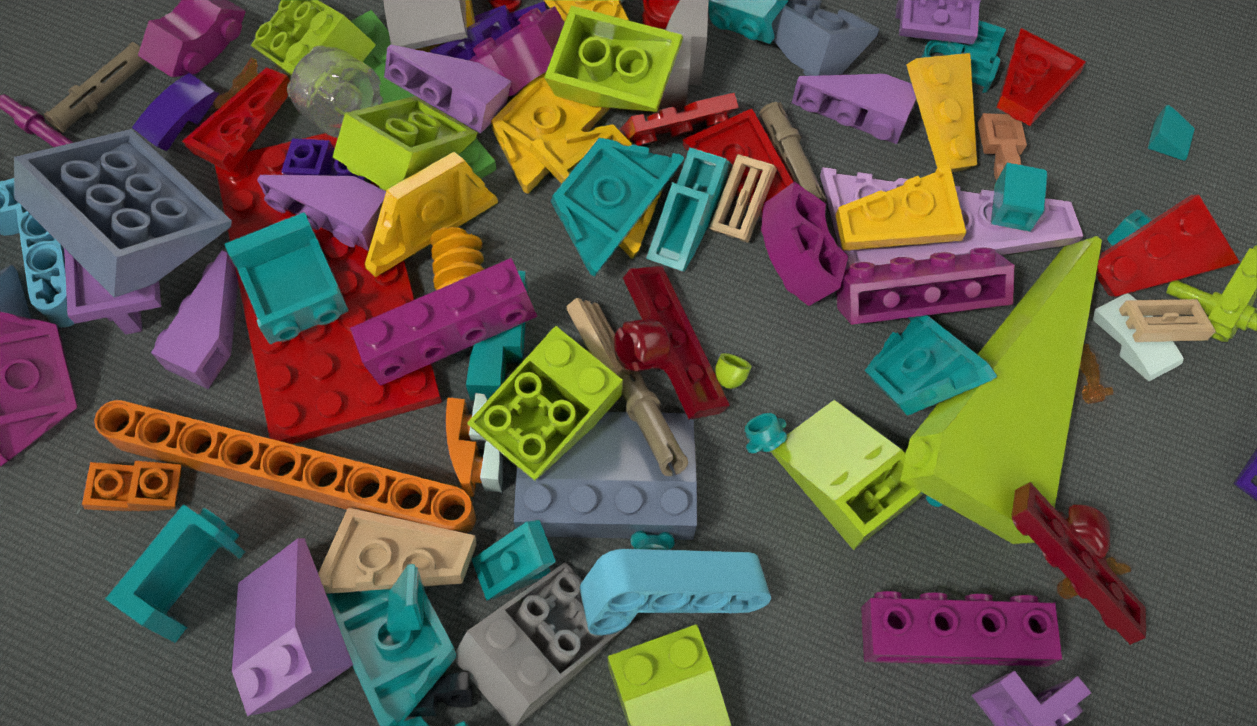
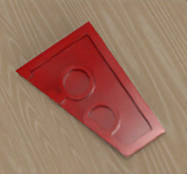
[996,28,1086,126]
[182,67,295,173]
[619,93,739,147]
[682,108,793,218]
[1096,194,1240,297]

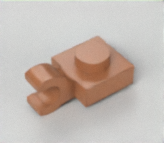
[978,113,1027,181]

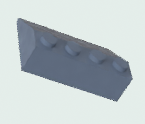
[14,129,232,298]
[514,412,697,540]

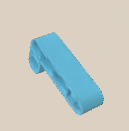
[0,178,75,328]
[580,549,771,636]

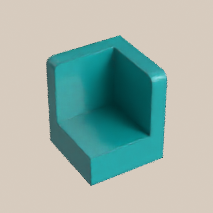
[991,162,1047,232]

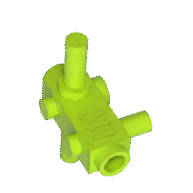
[1166,245,1257,342]

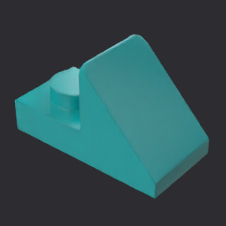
[471,520,556,601]

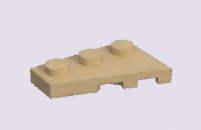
[318,508,477,594]

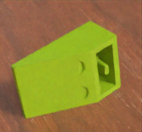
[251,0,376,104]
[467,326,623,481]
[770,400,924,550]

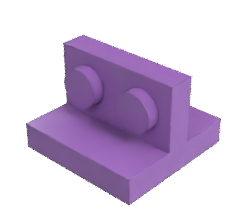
[895,0,981,44]
[64,248,161,335]
[972,671,1091,726]

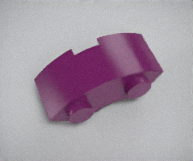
[138,0,246,77]
[469,6,565,97]
[761,182,849,306]

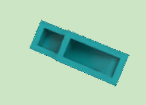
[646,147,732,272]
[466,271,528,401]

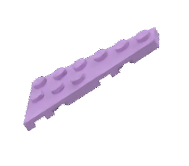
[820,167,1083,269]

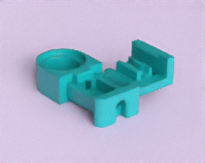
[921,20,1006,93]

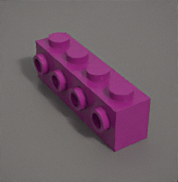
[837,247,1014,325]
[350,258,538,386]
[861,591,1062,667]

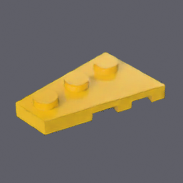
[906,53,977,172]
[835,163,966,251]

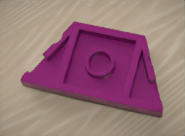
[0,312,79,466]

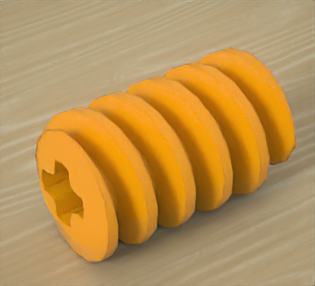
[431,227,484,290]

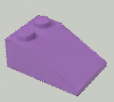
[232,538,353,716]

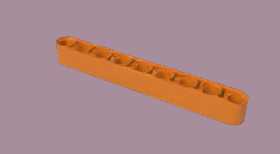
[94,400,476,534]

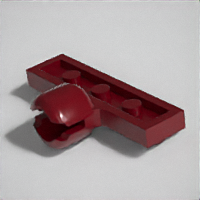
[613,266,730,420]
[1011,482,1146,645]

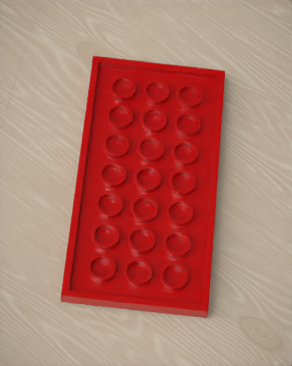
[215,130,442,444]

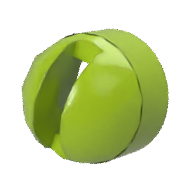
[715,353,751,389]

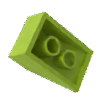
[544,6,683,112]
[333,96,478,191]
[608,624,731,726]

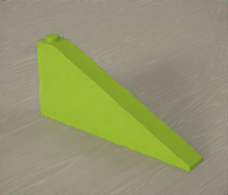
[900,236,1102,544]

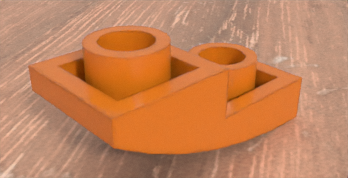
[446,398,483,497]
[82,461,182,511]

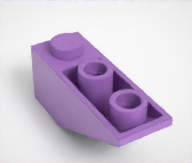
[384,45,511,134]
[792,74,916,144]
[257,175,386,251]
[151,250,238,389]

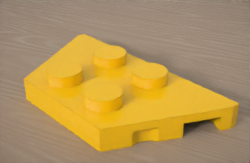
[491,72,610,194]
[530,124,663,259]
[365,152,498,277]

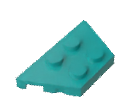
[551,138,685,277]
[864,315,997,416]
[326,589,457,726]

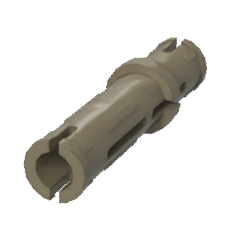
[44,42,148,134]
[759,102,827,203]
[619,370,688,476]

